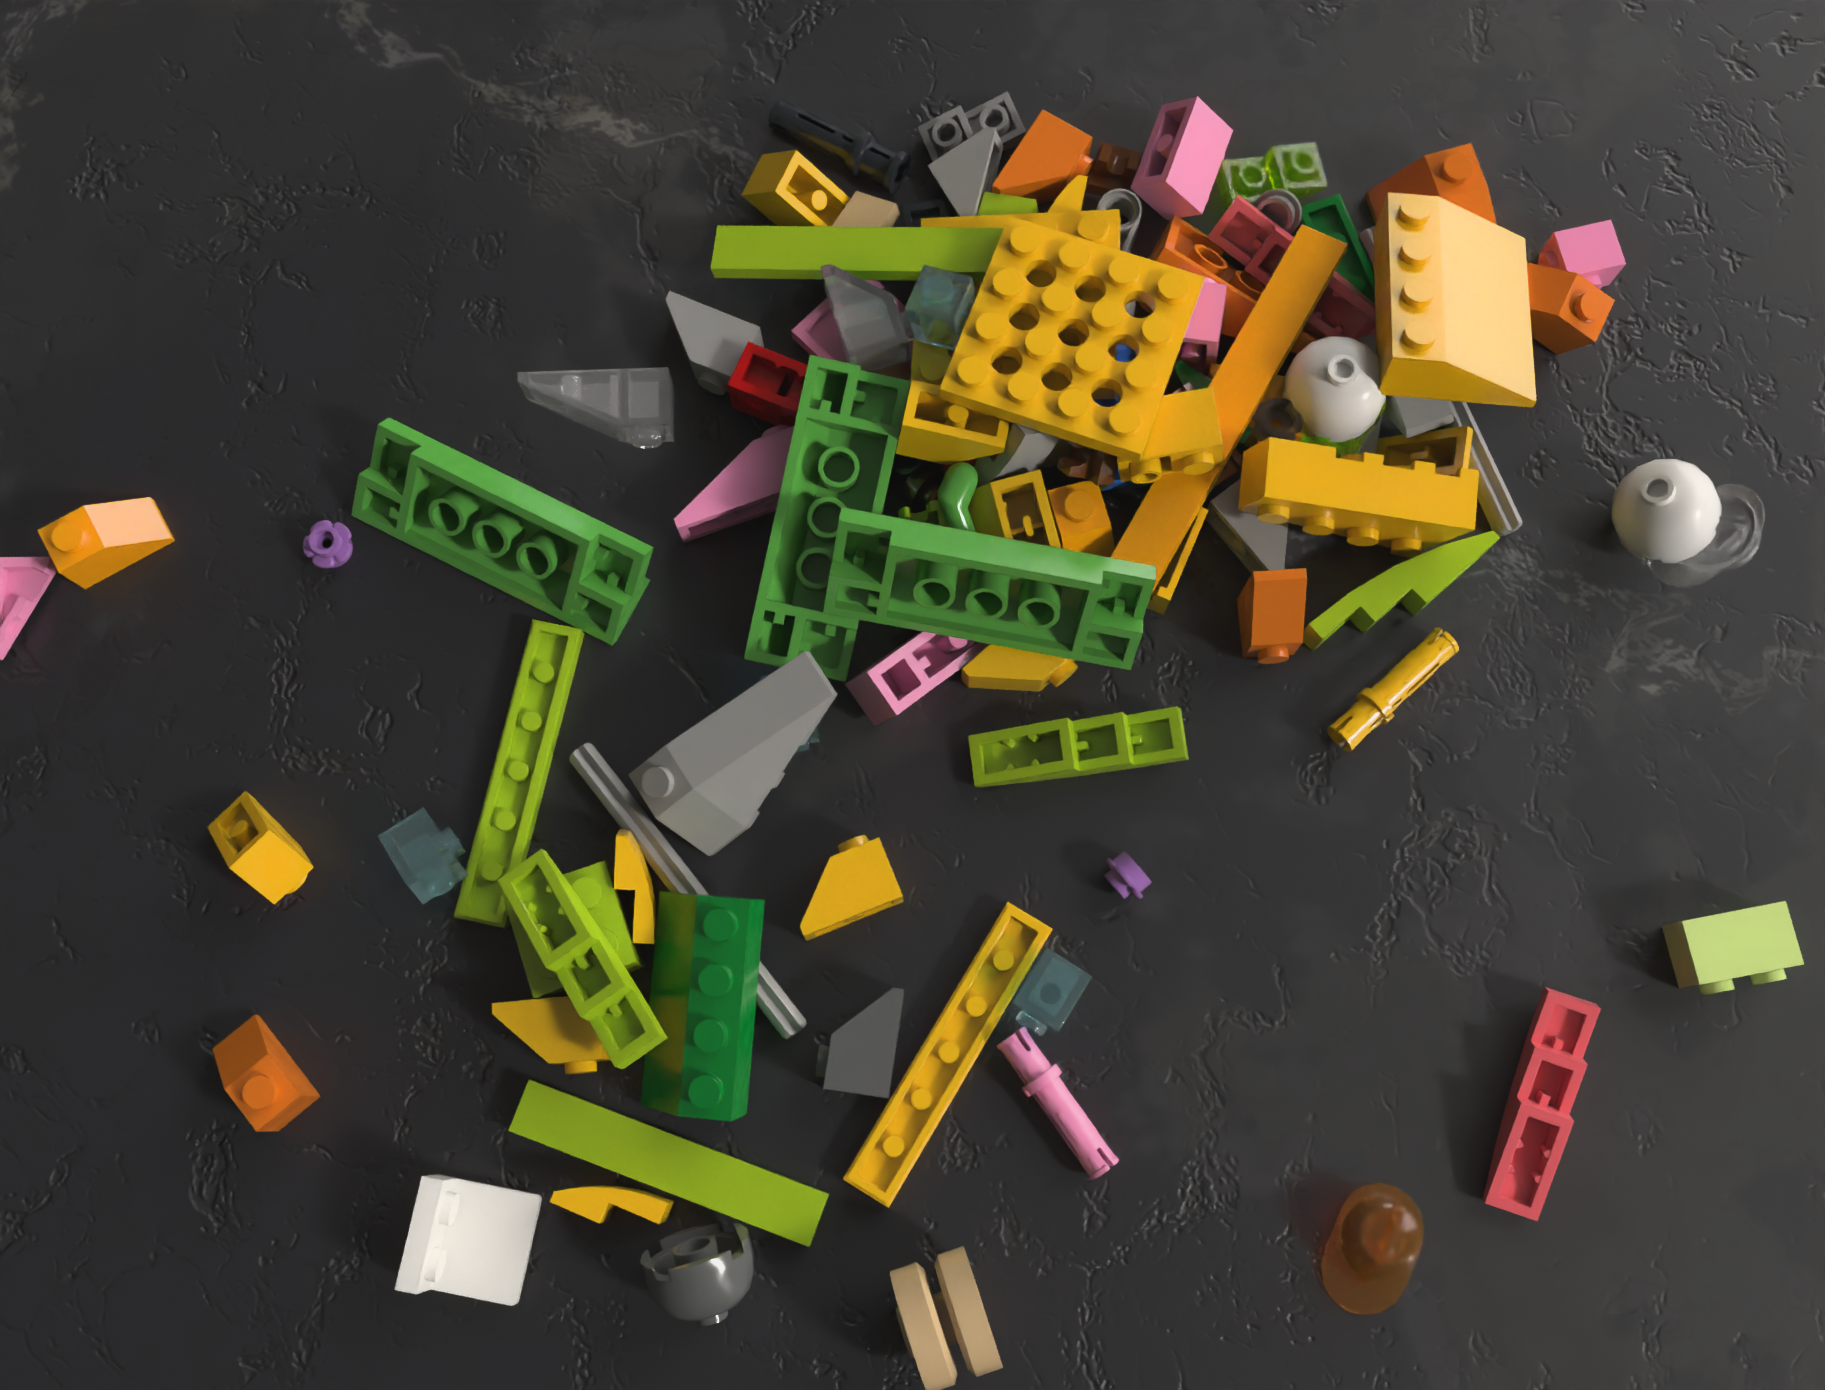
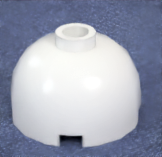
[1282,336,1386,442]
[1611,459,1722,563]

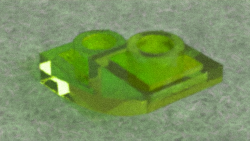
[1216,142,1328,212]

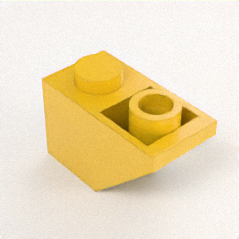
[1117,387,1224,484]

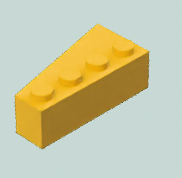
[1238,437,1479,557]

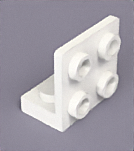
[395,1174,542,1306]

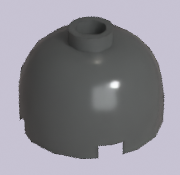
[640,1222,754,1326]

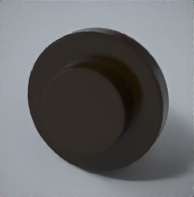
[900,467,944,513]

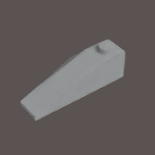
[629,651,837,856]

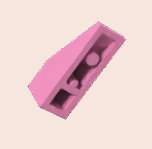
[674,424,794,543]
[845,631,990,726]

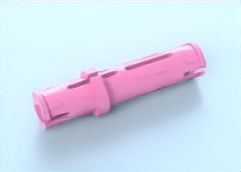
[997,1026,1119,1181]

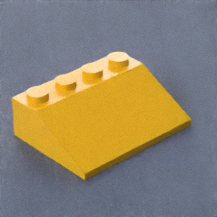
[1373,192,1536,408]

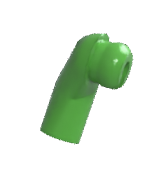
[937,462,978,532]

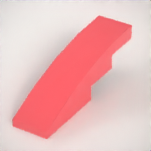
[1207,194,1376,341]
[1483,986,1601,1221]

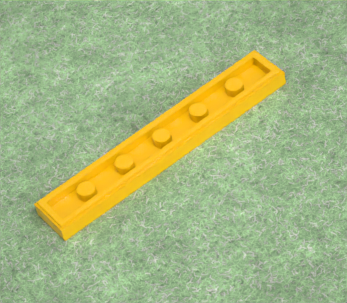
[843,902,1052,1208]

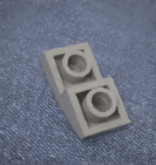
[918,91,1027,162]
[974,423,1059,489]

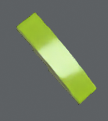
[1303,531,1500,651]
[968,706,1189,787]
[498,849,668,1069]

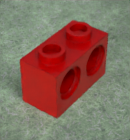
[727,341,808,427]

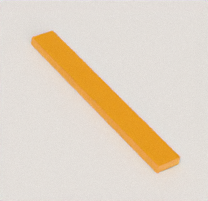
[1110,224,1348,593]

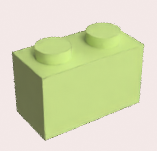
[1662,901,1804,996]

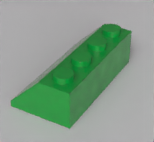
[641,891,765,1122]

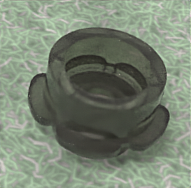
[1252,397,1302,441]

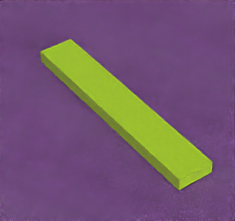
[710,225,1004,282]
[454,619,584,929]
[508,1079,829,1247]

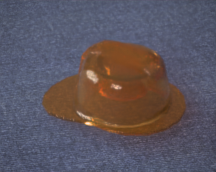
[1321,1183,1424,1315]

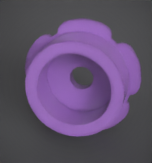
[303,520,353,568]
[1104,851,1152,899]

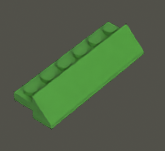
[744,355,911,682]
[351,418,654,645]
[823,507,1156,670]

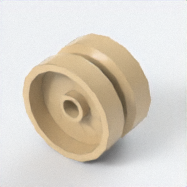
[890,1246,1003,1390]

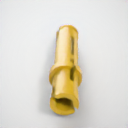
[1327,627,1459,752]

